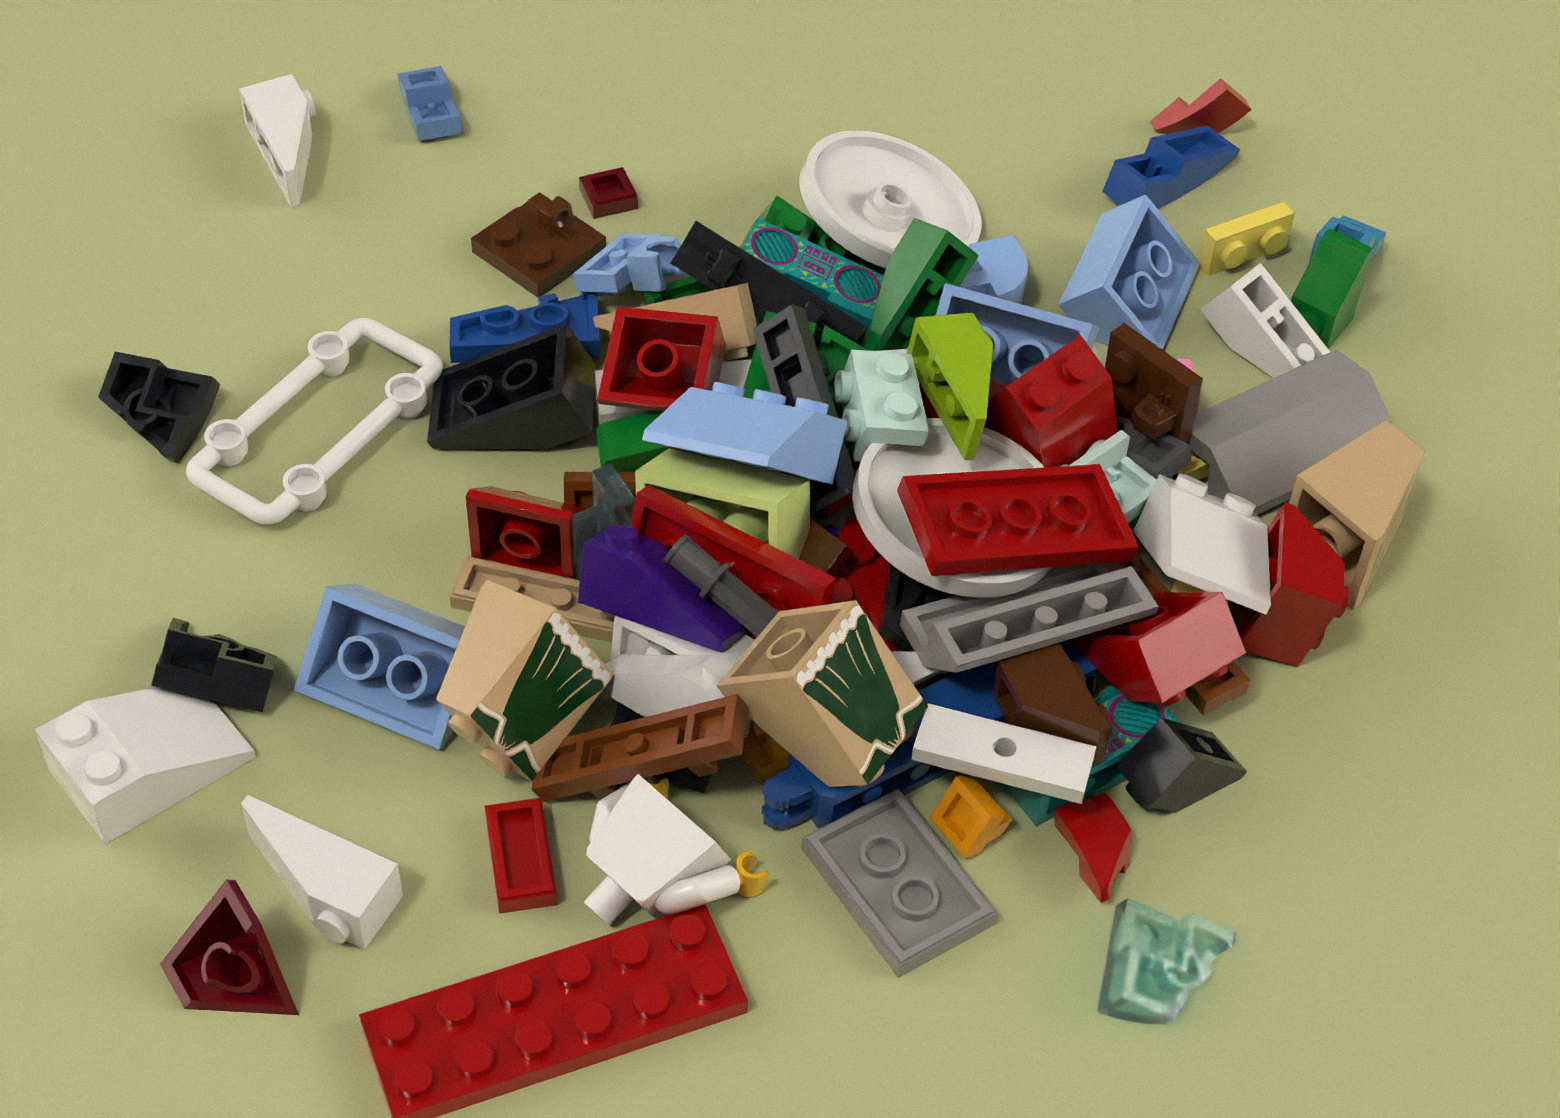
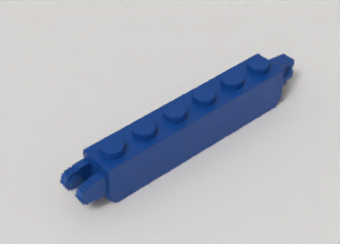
[761,637,1099,831]

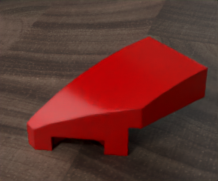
[1150,78,1252,134]
[1054,793,1132,903]

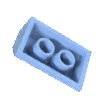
[1058,194,1200,350]
[936,283,1099,386]
[642,382,847,485]
[294,584,465,750]

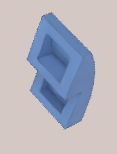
[397,66,463,141]

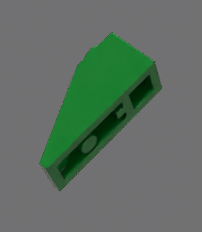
[864,218,979,351]

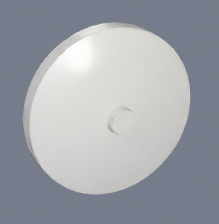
[799,130,982,268]
[852,418,1052,598]

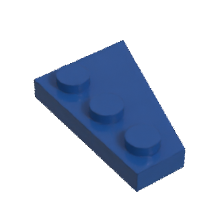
[449,292,601,363]

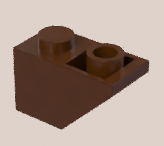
[992,642,1113,765]

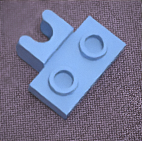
[573,233,685,297]

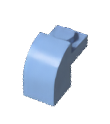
[960,235,1028,305]

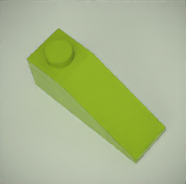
[906,313,994,461]

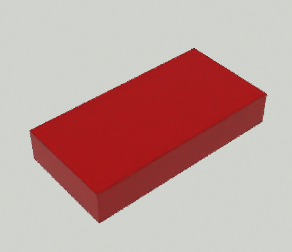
[484,797,558,914]

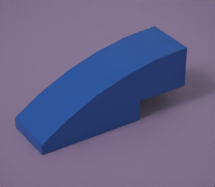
[1102,126,1240,209]

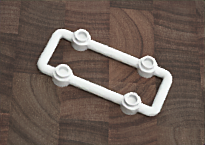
[186,317,443,525]

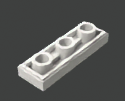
[912,703,1096,804]

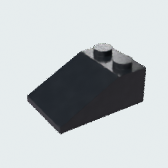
[427,323,595,449]

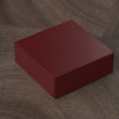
[579,167,638,219]

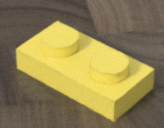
[1199,202,1295,276]

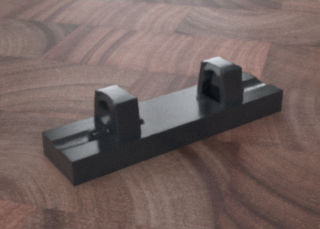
[670,221,866,351]
[753,304,859,520]

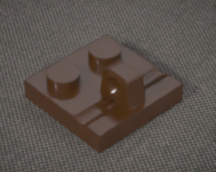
[471,192,606,298]
[1105,323,1203,444]

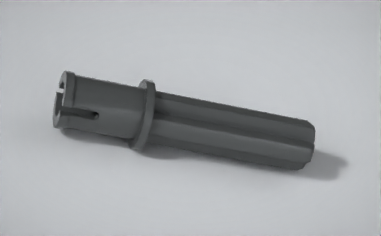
[664,534,778,637]

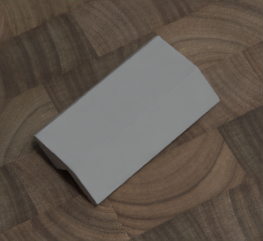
[1189,350,1394,515]
[900,563,1159,673]

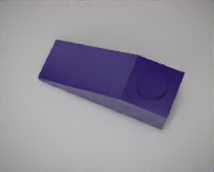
[578,525,748,652]

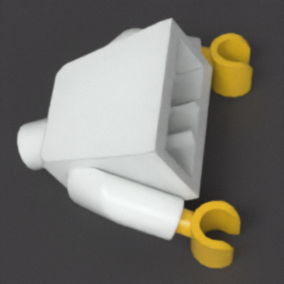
[584,774,769,926]

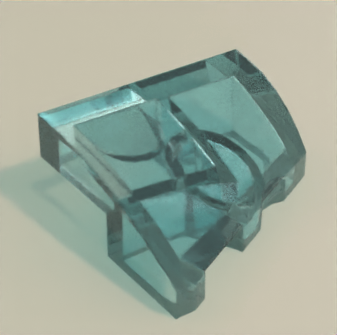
[1097,898,1237,1024]

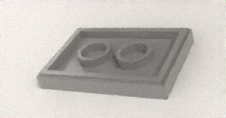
[802,788,998,978]

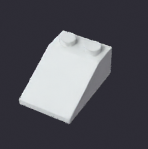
[1133,474,1271,615]
[35,687,256,845]

